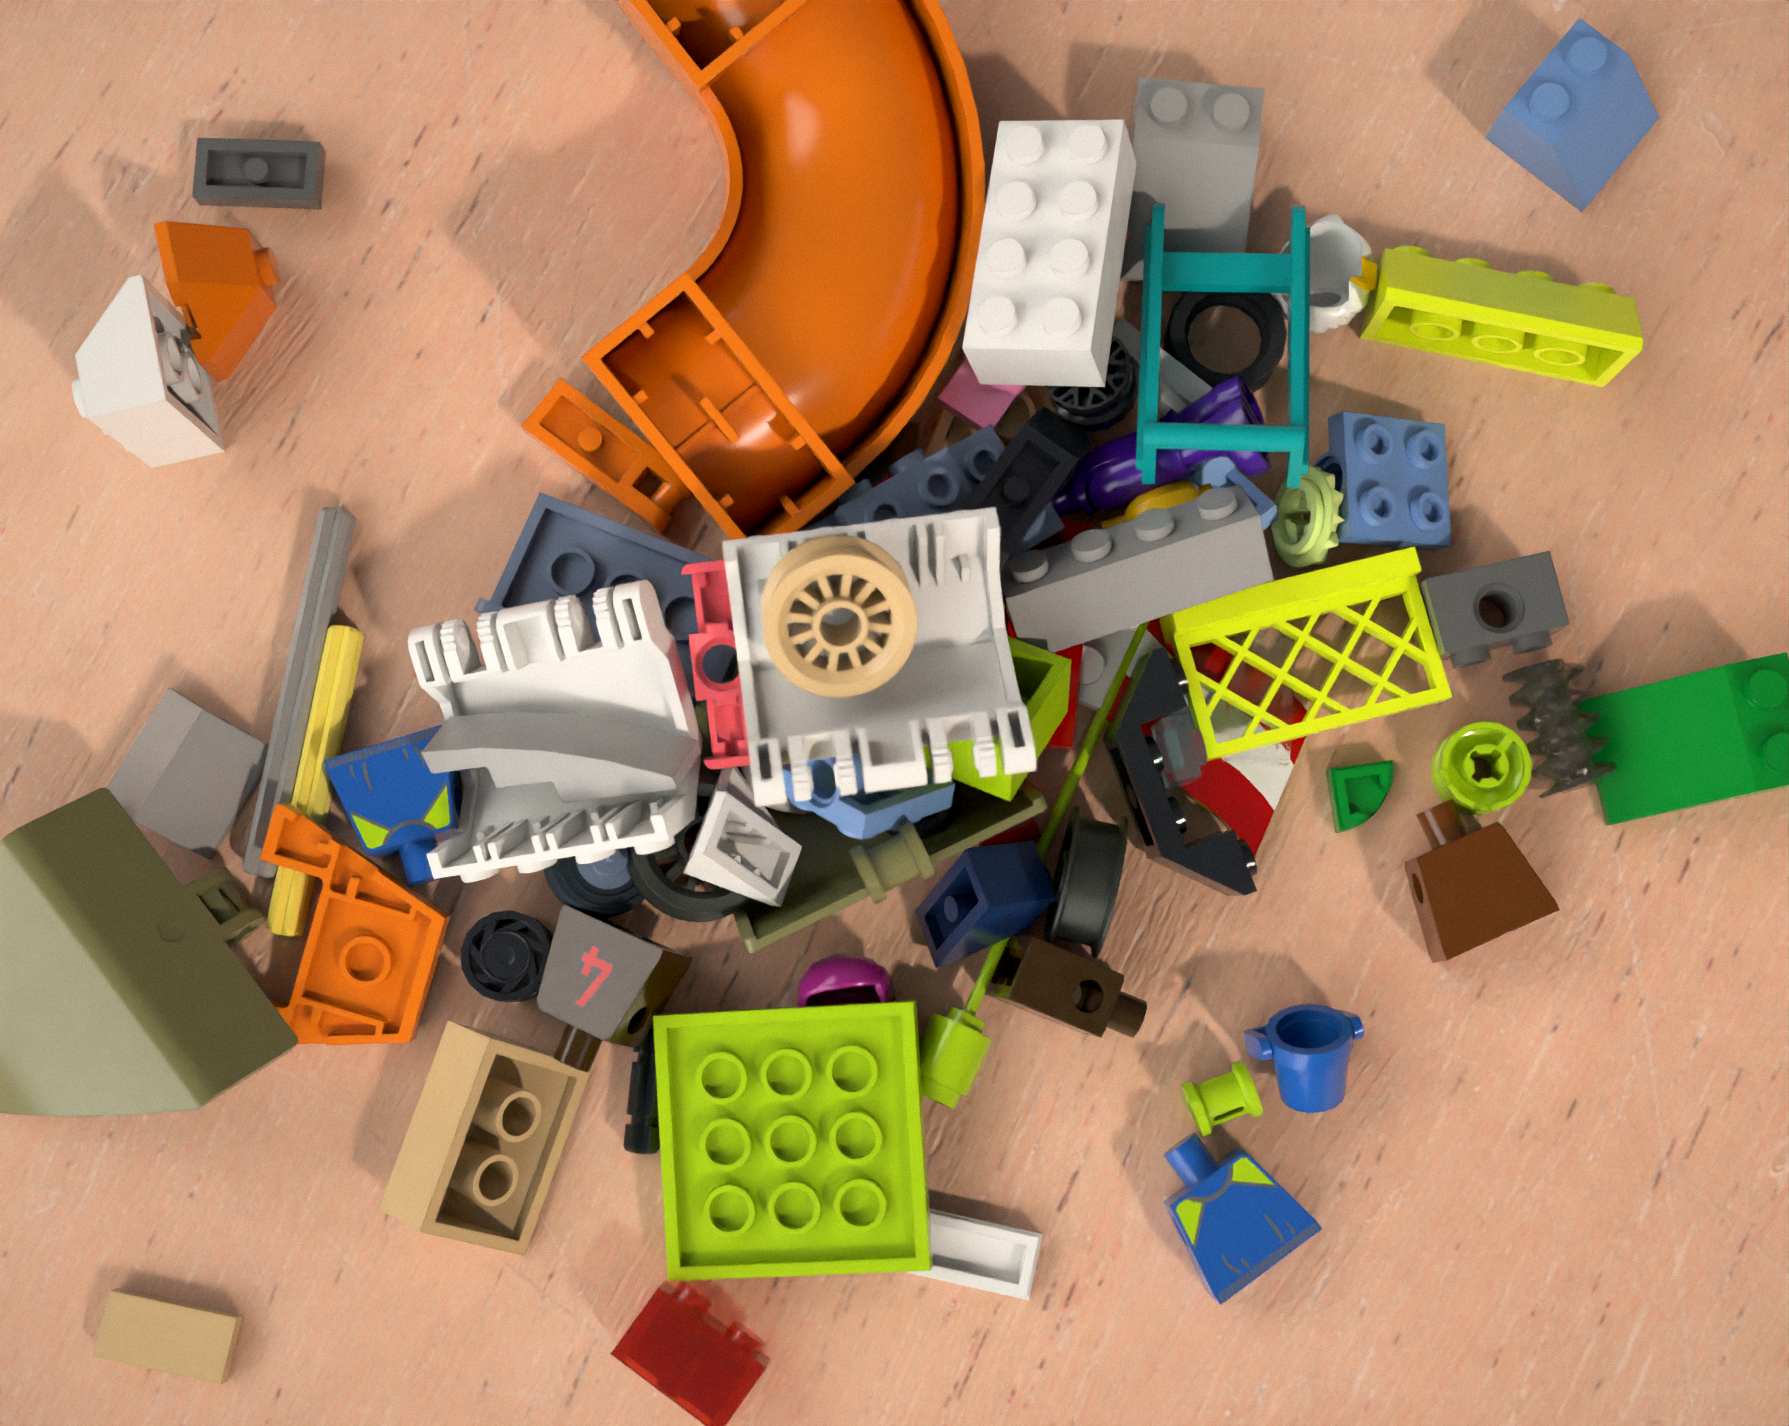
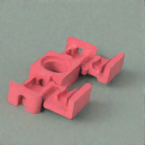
[681,560,750,769]

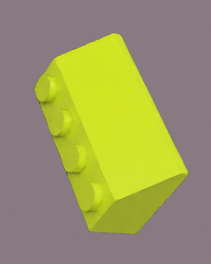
[1360,246,1644,388]

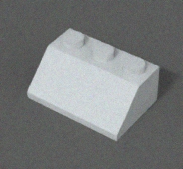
[72,275,225,468]

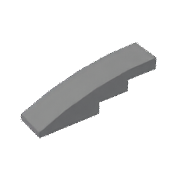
[421,712,702,803]

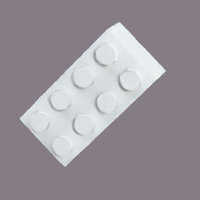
[962,120,1137,387]

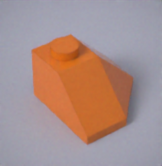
[154,221,280,381]

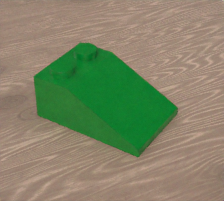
[1575,652,1789,826]

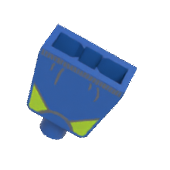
[324,725,463,887]
[1163,1132,1322,1305]

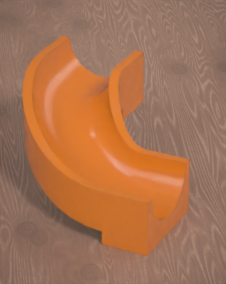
[581,0,985,540]

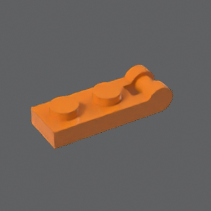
[522,378,693,535]

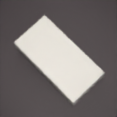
[906,1208,1043,1300]

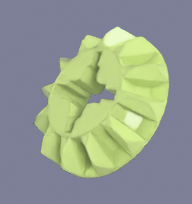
[1271,466,1345,569]

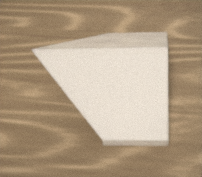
[683,767,802,907]

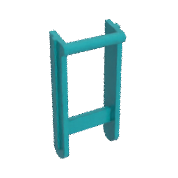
[1136,203,1310,488]

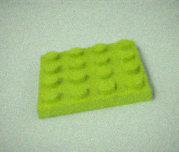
[653,1000,933,1281]

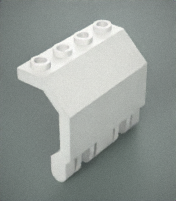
[722,507,1036,807]
[408,580,703,883]

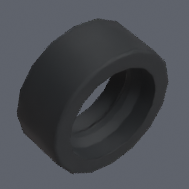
[1163,291,1287,393]

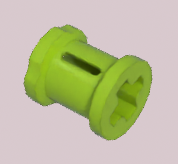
[1180,1060,1264,1137]

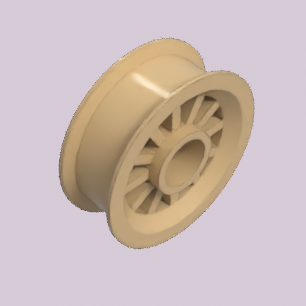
[761,535,917,698]

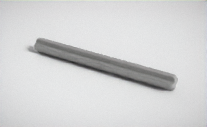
[243,508,356,878]

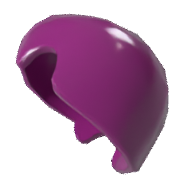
[797,954,896,1007]

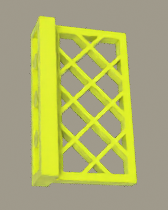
[1159,546,1452,762]

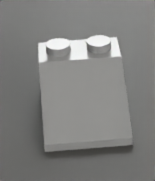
[1120,77,1264,284]

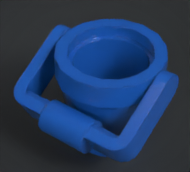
[1243,1004,1364,1113]

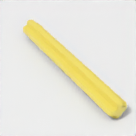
[265,625,364,937]

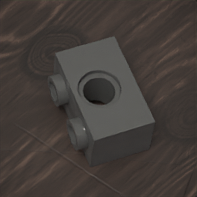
[1419,551,1570,669]

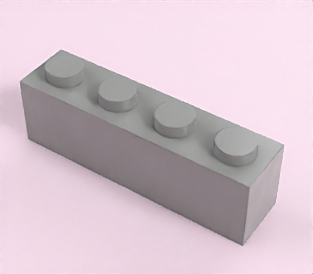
[1000,484,1274,653]

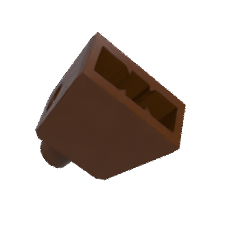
[1404,799,1560,963]

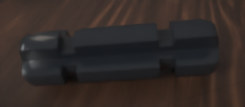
[623,1026,660,1154]

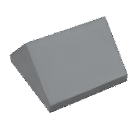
[106,688,269,860]

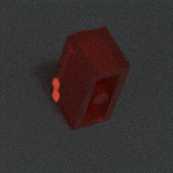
[611,1280,770,1426]

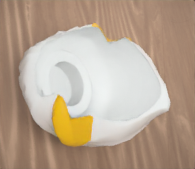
[1272,214,1378,334]

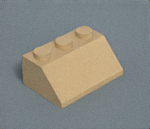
[379,1020,592,1256]

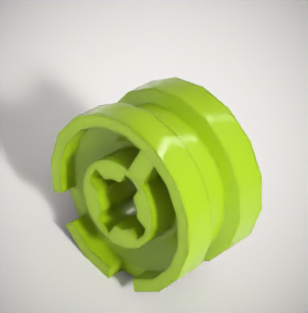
[1430,721,1532,816]

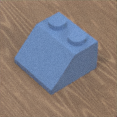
[1485,17,1659,212]

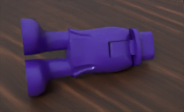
[1051,375,1272,519]

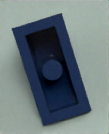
[915,840,1056,968]

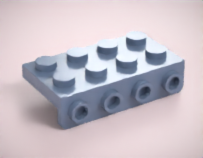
[474,492,738,710]

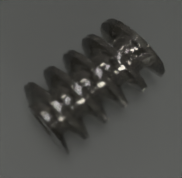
[1502,658,1618,799]

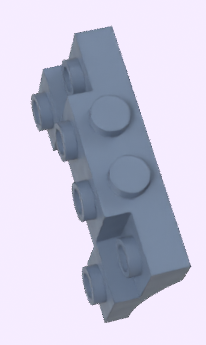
[803,424,1065,561]

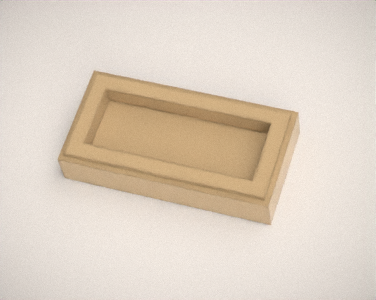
[93,1288,243,1384]

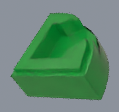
[1326,760,1393,833]

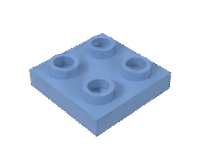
[1314,411,1452,551]
[782,754,955,839]

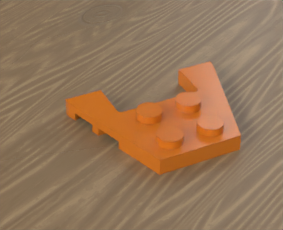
[260,802,451,1045]

